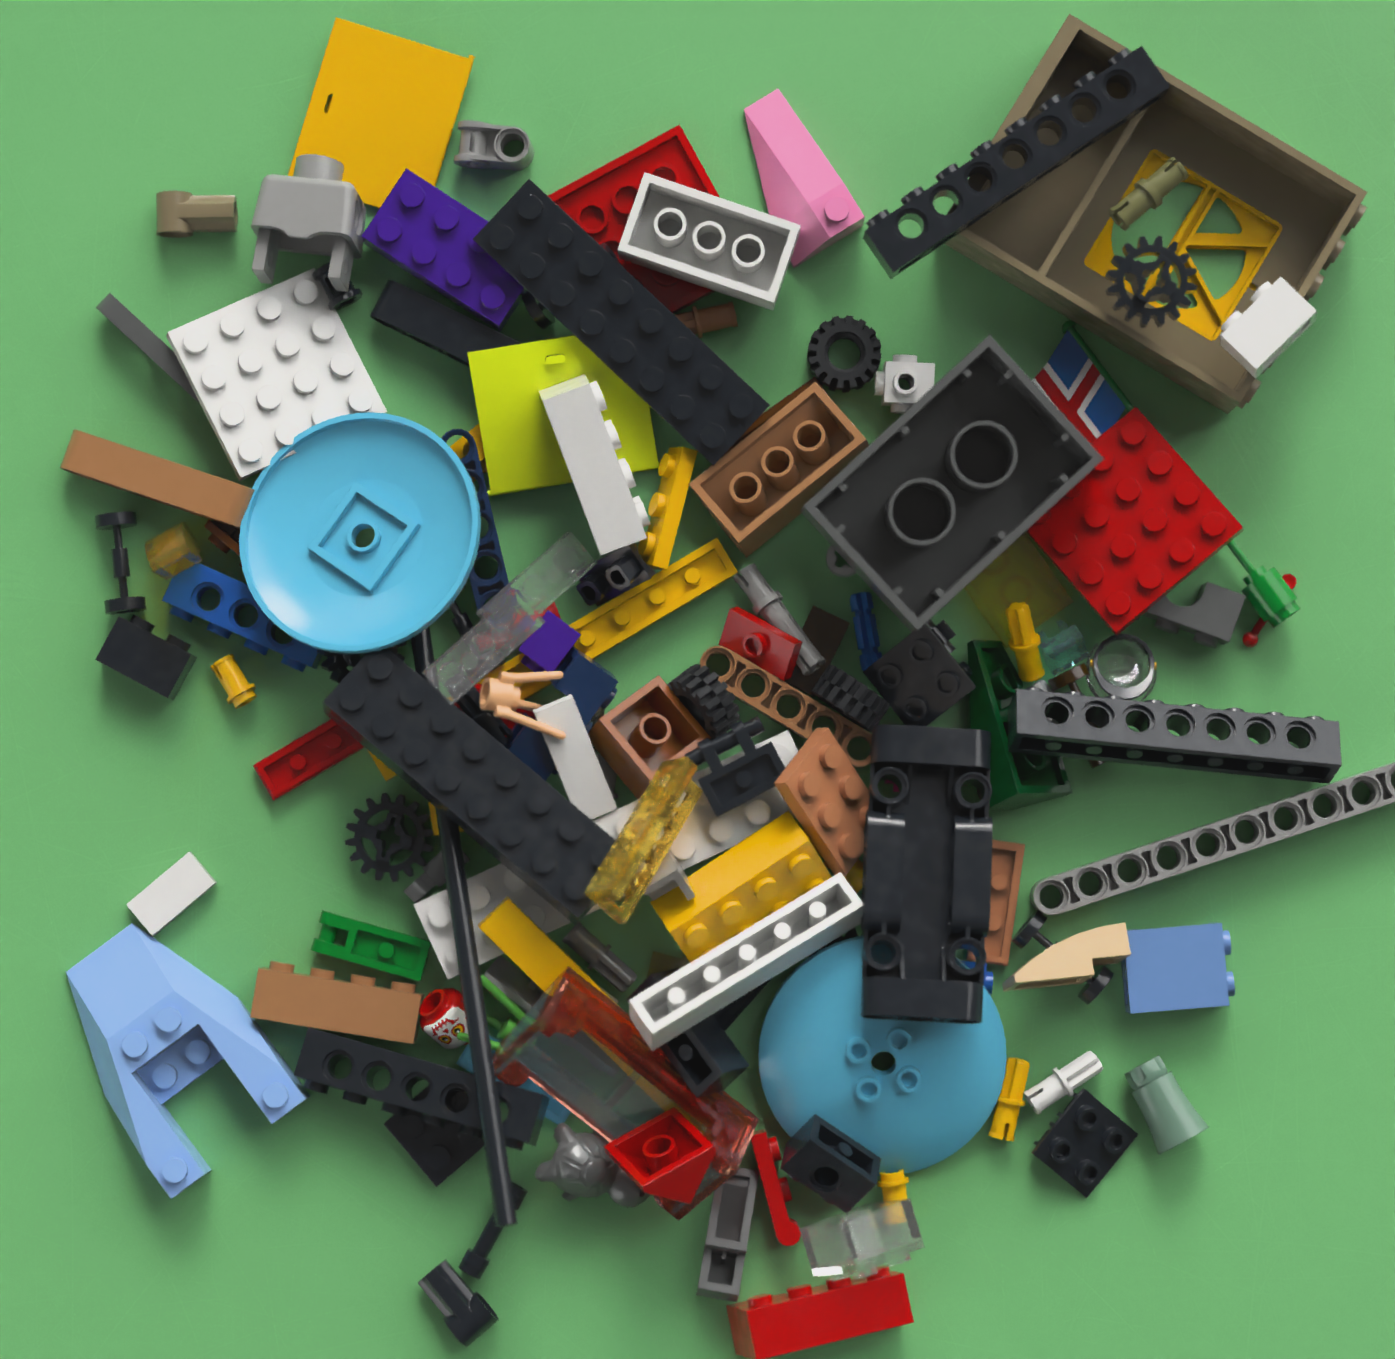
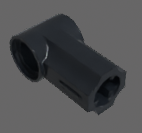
[418,1259,499,1347]

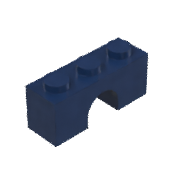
[503,646,618,781]

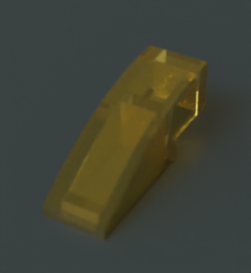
[145,521,203,580]

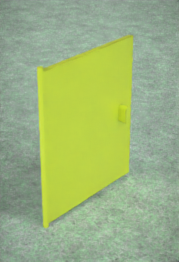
[467,335,660,497]

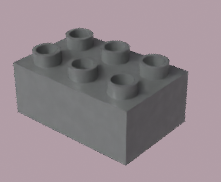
[800,335,1104,632]

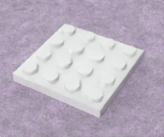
[166,268,387,482]

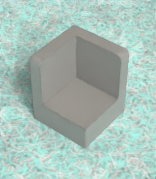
[630,843,695,901]

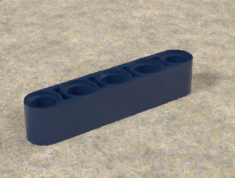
[441,429,514,626]

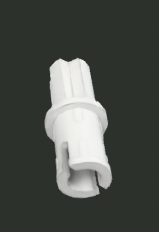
[1023,1051,1103,1115]

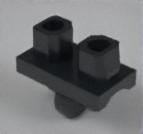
[575,543,655,607]

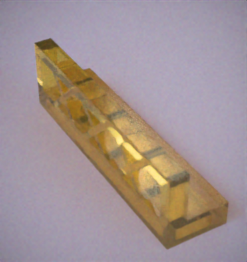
[585,757,703,924]

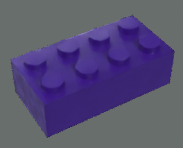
[361,168,527,332]

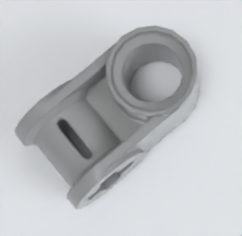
[454,120,534,171]

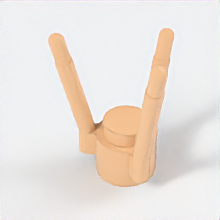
[479,671,566,740]

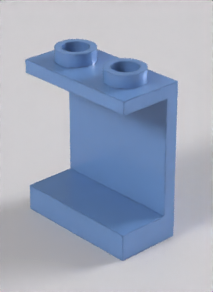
[1121,922,1235,1014]

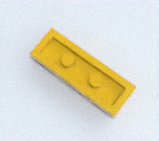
[638,447,698,570]

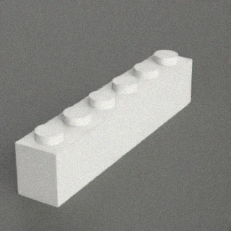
[629,872,864,1051]

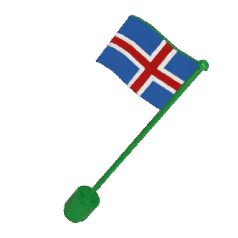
[1032,320,1300,628]

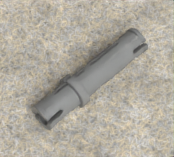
[733,564,826,676]

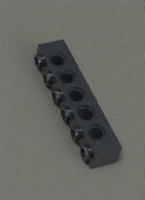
[294,1027,550,1151]

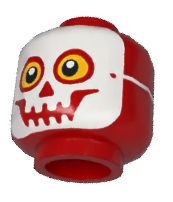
[419,987,469,1049]

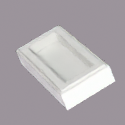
[126,852,217,936]

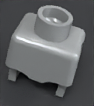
[251,154,366,292]

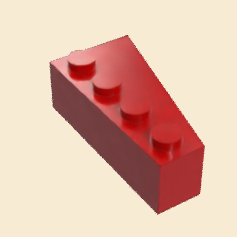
[726,1266,914,1359]

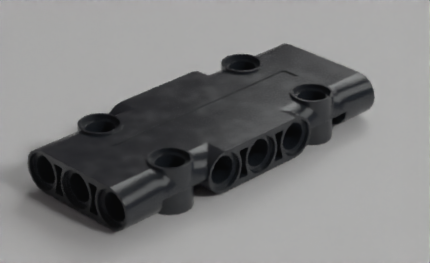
[861,724,993,1024]

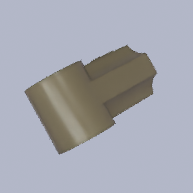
[156,191,238,238]

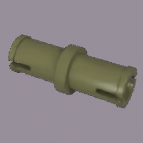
[1109,157,1188,230]

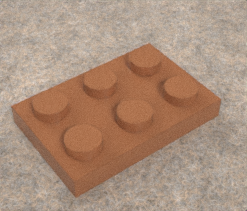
[774,727,869,875]

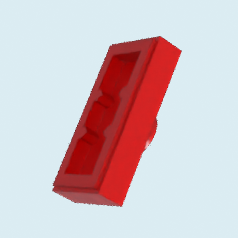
[718,606,803,681]

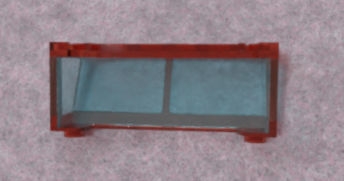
[493,966,759,1221]

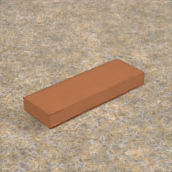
[966,839,1025,966]

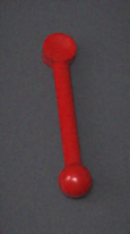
[1242,574,1297,647]

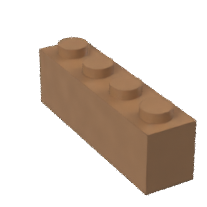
[250,961,425,1044]

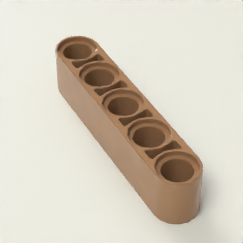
[60,430,254,529]
[700,646,872,768]

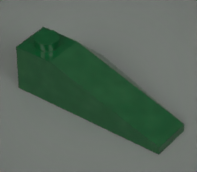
[967,640,1072,811]

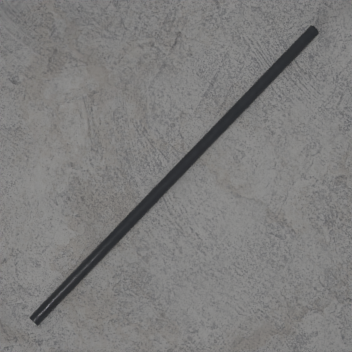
[411,626,517,1227]

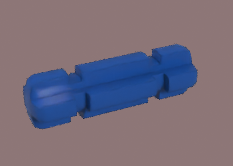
[850,592,882,671]

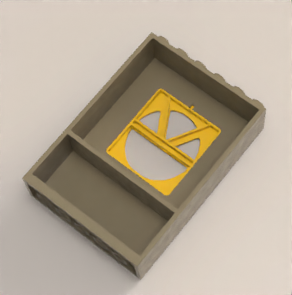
[945,14,1367,414]

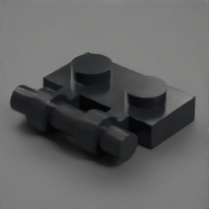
[684,716,785,817]

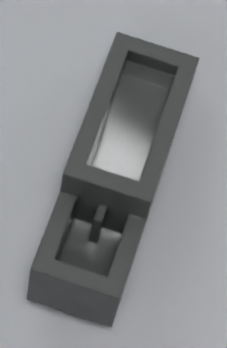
[696,1164,759,1302]

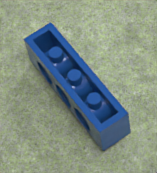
[162,556,322,672]

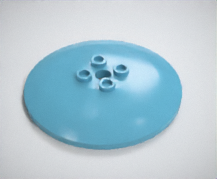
[239,412,481,654]
[758,935,1007,1176]

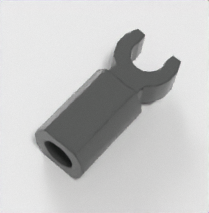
[404,851,470,903]

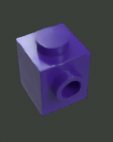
[517,610,581,672]

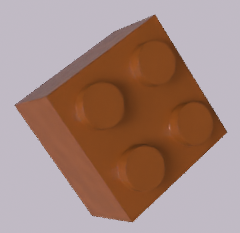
[588,675,711,799]

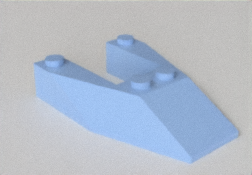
[66,923,311,1199]

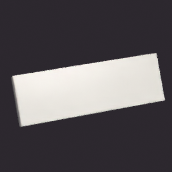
[533,694,617,820]

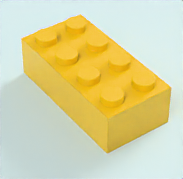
[650,810,832,963]

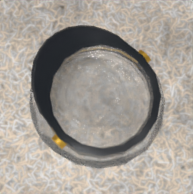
[1086,633,1157,701]

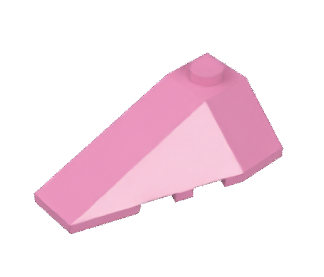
[744,89,865,268]

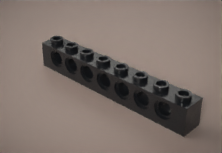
[863,46,1170,279]
[1007,687,1342,784]

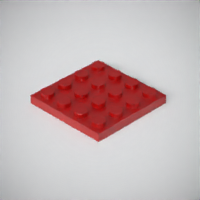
[548,125,719,314]
[1026,407,1243,636]

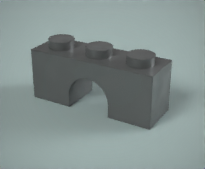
[1137,582,1246,648]

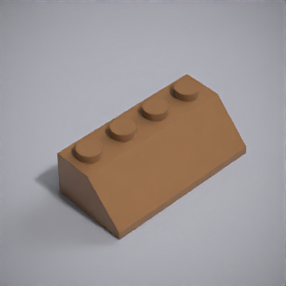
[689,381,869,558]

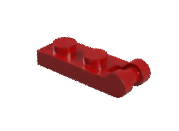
[750,1129,801,1246]

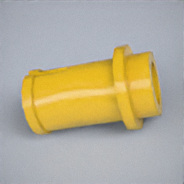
[210,654,257,709]
[877,1169,912,1223]

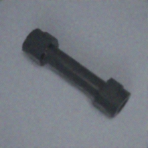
[458,1181,528,1279]

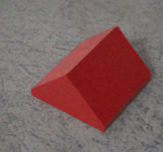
[604,1107,716,1204]

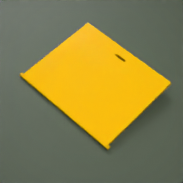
[288,17,475,208]

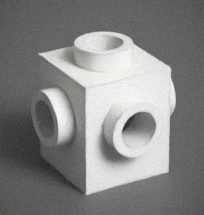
[874,355,935,414]

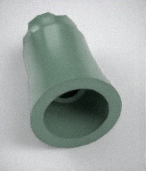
[1125,1055,1209,1154]

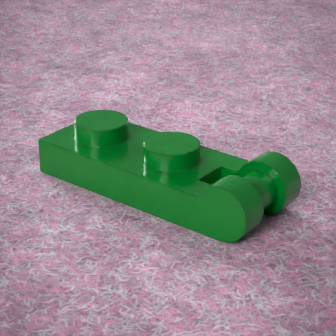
[311,910,432,981]

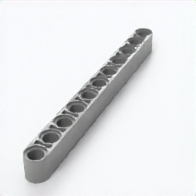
[1030,762,1395,915]

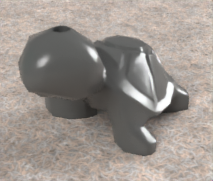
[535,1122,651,1207]

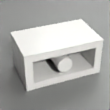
[1220,277,1317,379]

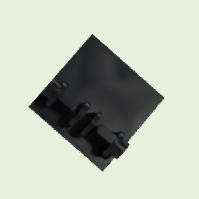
[863,623,977,726]
[1031,1088,1138,1198]

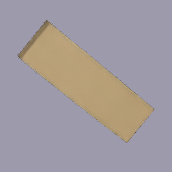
[1002,922,1131,991]

